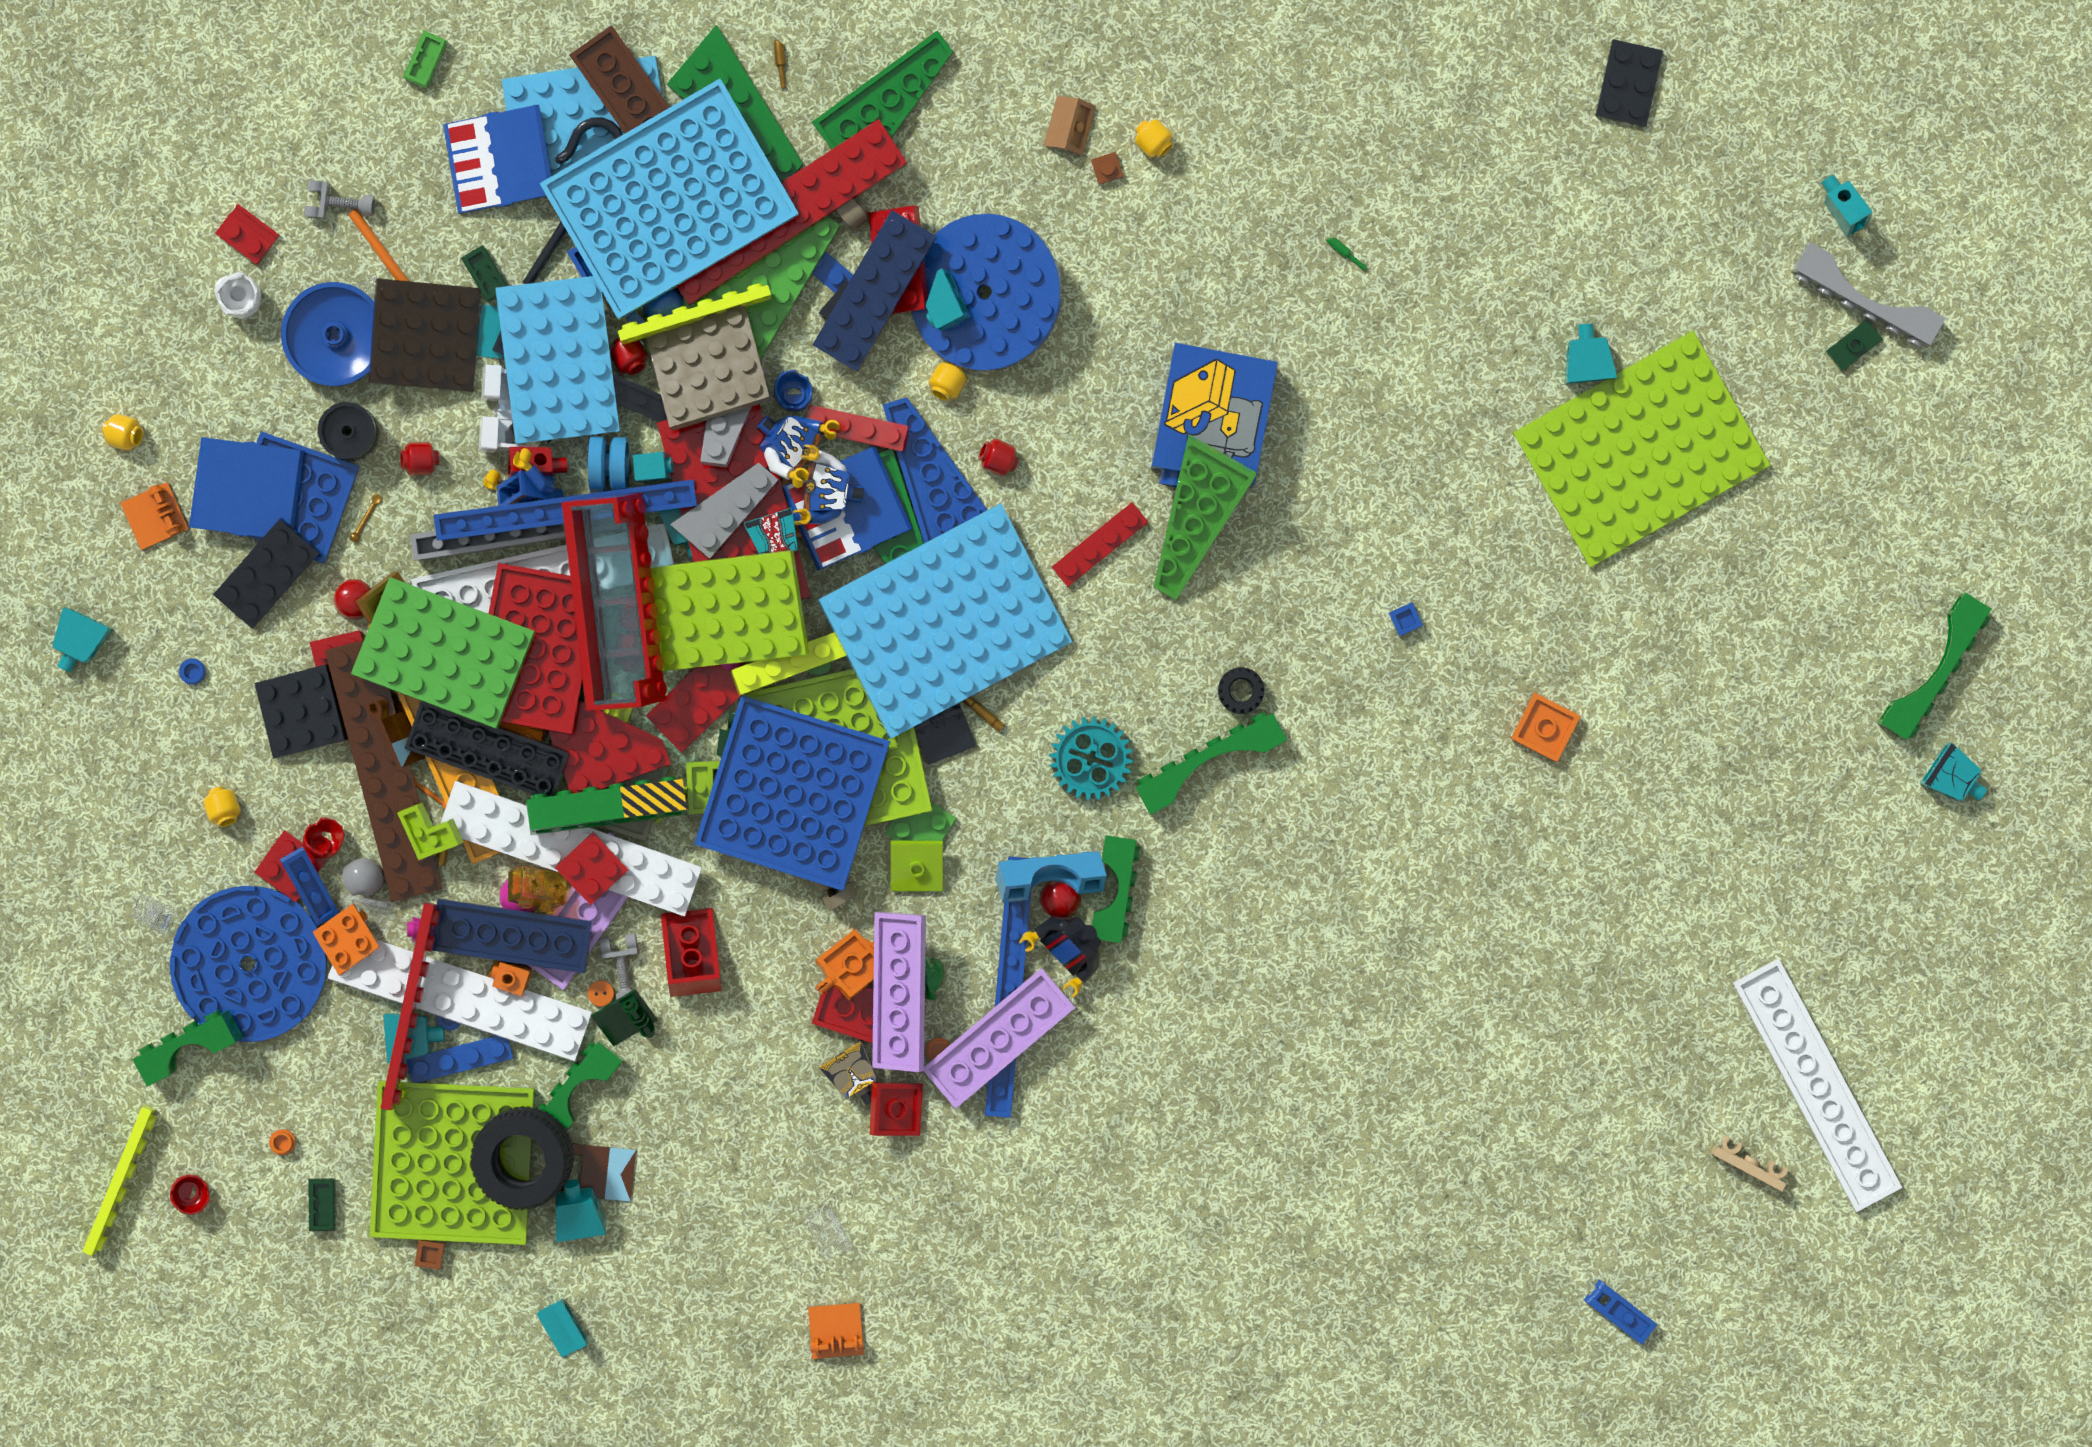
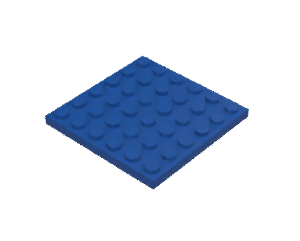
[694,695,891,891]

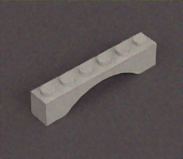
[1791,242,1946,349]

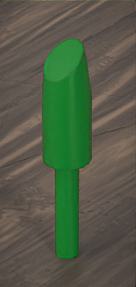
[1326,238,1367,271]

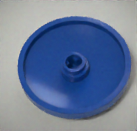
[281,282,374,387]

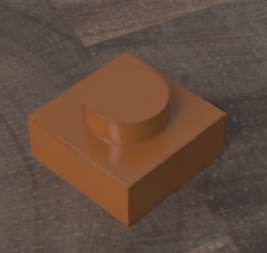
[1091,152,1124,185]
[414,1240,445,1270]

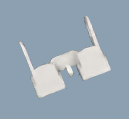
[478,365,538,453]

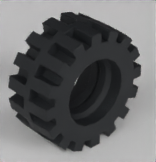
[1218,667,1265,714]

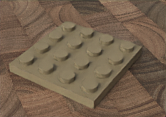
[646,305,771,431]

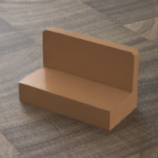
[1044,96,1096,156]

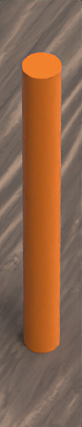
[348,209,409,281]

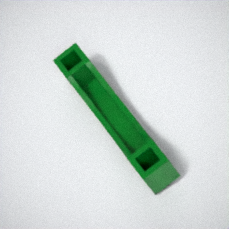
[1877,592,1992,740]
[1135,711,1287,815]

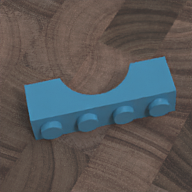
[996,851,1107,903]

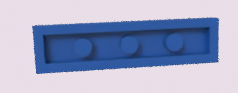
[406,1036,514,1083]

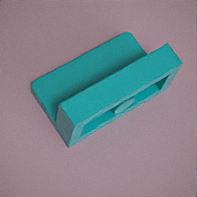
[476,304,504,360]
[537,1298,589,1357]

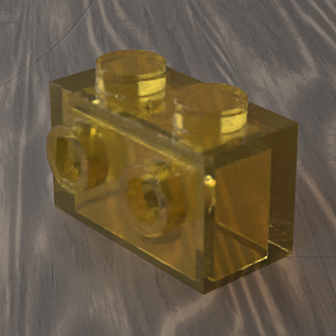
[507,866,567,912]

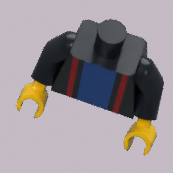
[1019,916,1102,998]

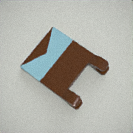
[367,695,425,769]
[561,1143,636,1202]

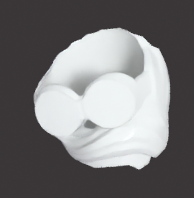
[214,270,261,319]

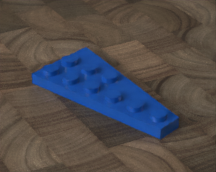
[883,397,987,543]

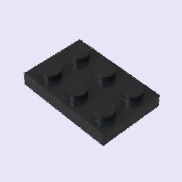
[1595,39,1663,127]

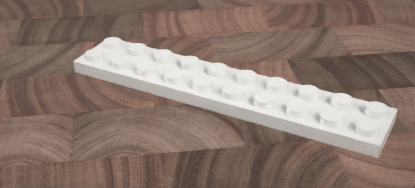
[411,523,675,613]
[441,781,702,916]
[328,940,592,1062]
[1732,958,1902,1212]

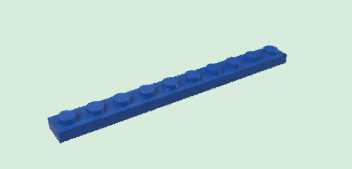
[433,479,697,541]
[985,856,1031,1118]

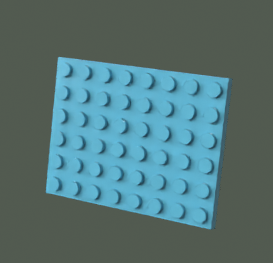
[540,79,799,320]
[818,503,1072,739]

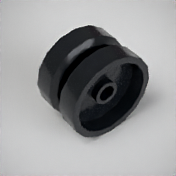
[317,402,380,461]

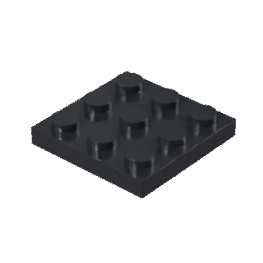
[254,664,348,759]

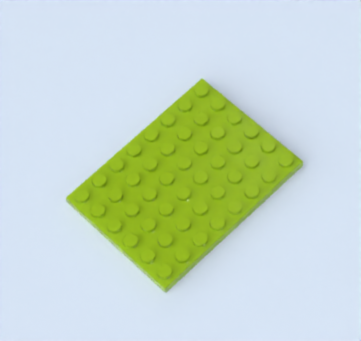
[1513,331,1770,568]

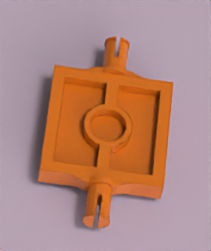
[815,929,874,1001]

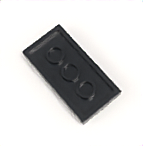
[213,518,321,629]

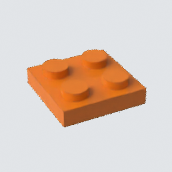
[1510,692,1581,762]

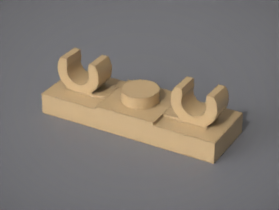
[1710,1135,1788,1192]

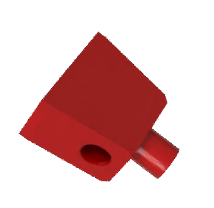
[508,447,567,478]

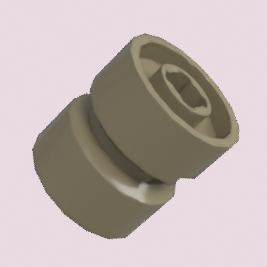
[812,881,858,911]

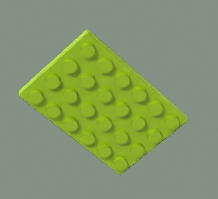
[651,550,809,671]

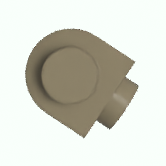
[836,199,870,232]

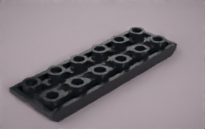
[405,701,569,797]

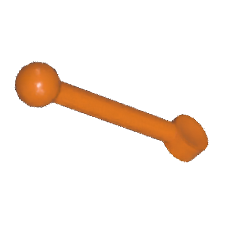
[413,776,447,810]

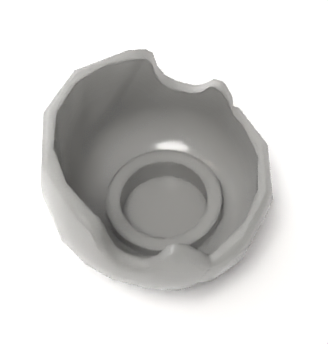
[342,858,384,898]

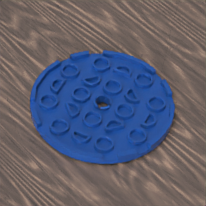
[912,214,1062,370]
[170,886,327,1042]

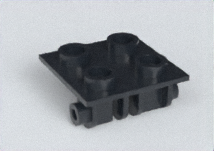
[914,703,976,765]

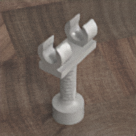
[304,180,375,219]
[599,933,638,1000]

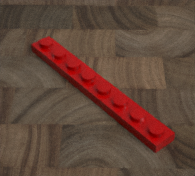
[380,902,440,1111]

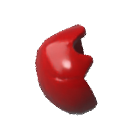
[334,579,371,620]
[302,817,345,859]
[1039,881,1081,918]
[170,1174,210,1215]

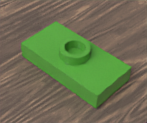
[403,30,448,89]

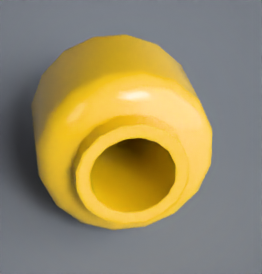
[1135,119,1174,158]
[929,362,967,401]
[102,414,143,451]
[203,787,241,827]

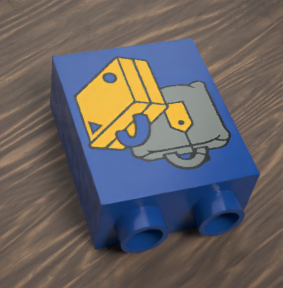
[1151,343,1278,488]

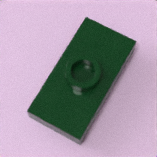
[461,245,508,303]
[1825,319,1883,372]
[308,1178,336,1231]

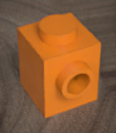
[490,961,533,996]

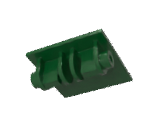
[591,989,658,1047]

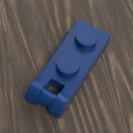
[1583,1279,1658,1345]

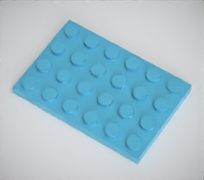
[501,56,662,176]
[495,275,620,444]

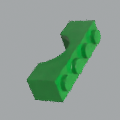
[1092,835,1141,943]
[132,1009,243,1087]
[538,1040,624,1130]

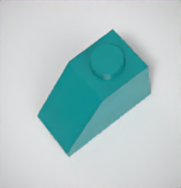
[926,268,971,331]
[633,452,674,483]

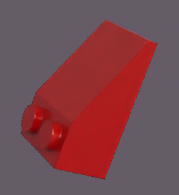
[661,908,722,997]

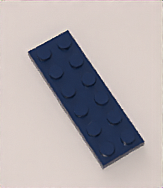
[812,210,937,372]
[432,898,593,973]

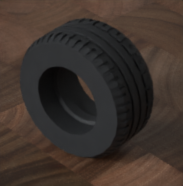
[470,1106,575,1210]

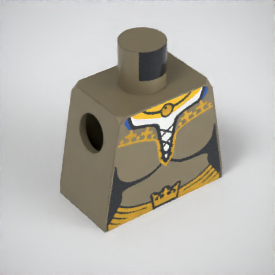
[819,1040,878,1106]

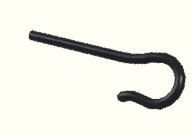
[522,117,623,284]

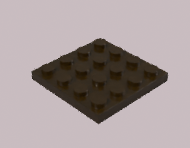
[368,278,480,392]

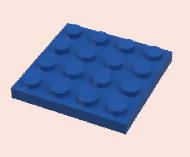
[249,431,360,564]

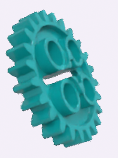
[1049,716,1133,800]

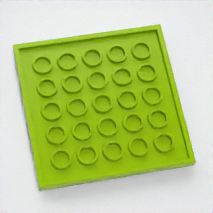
[747,669,933,827]
[370,1080,535,1245]

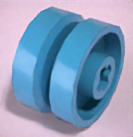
[588,437,631,493]

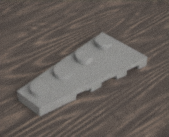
[700,368,768,467]
[670,463,779,559]

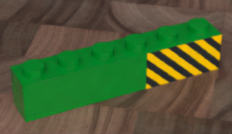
[526,776,687,835]

